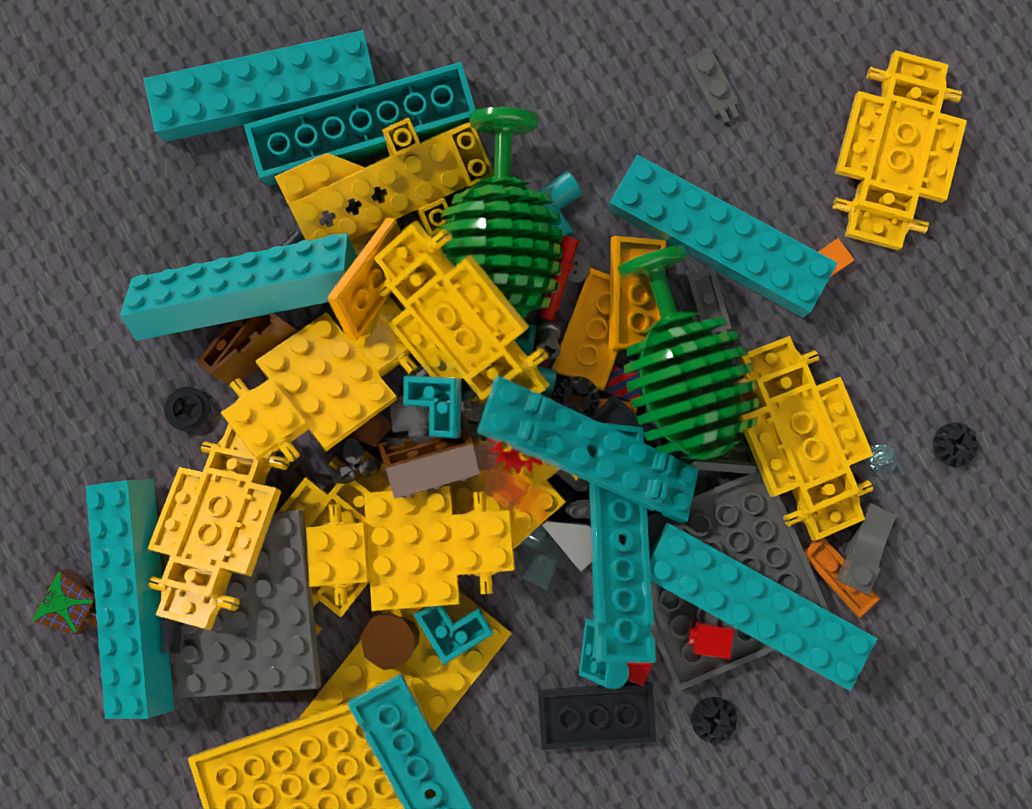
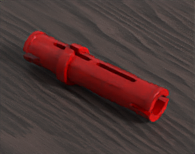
[538,235,580,321]

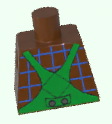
[31,569,98,635]

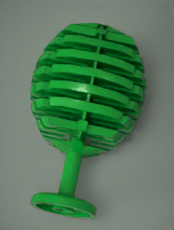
[440,107,563,319]
[618,245,760,460]

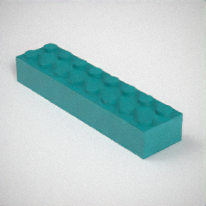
[143,30,377,142]
[244,62,476,187]
[608,154,838,318]
[120,233,358,341]
[86,478,174,719]
[649,523,878,691]

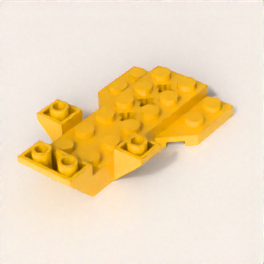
[274,118,494,255]

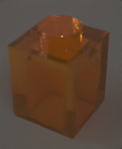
[482,466,532,511]

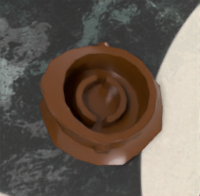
[360,613,420,670]

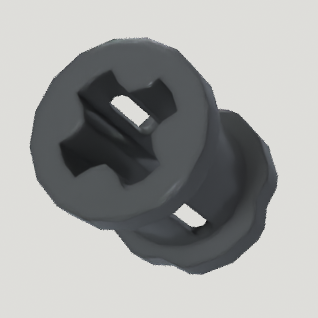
[535,322,561,360]

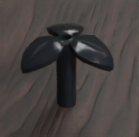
[333,436,381,484]

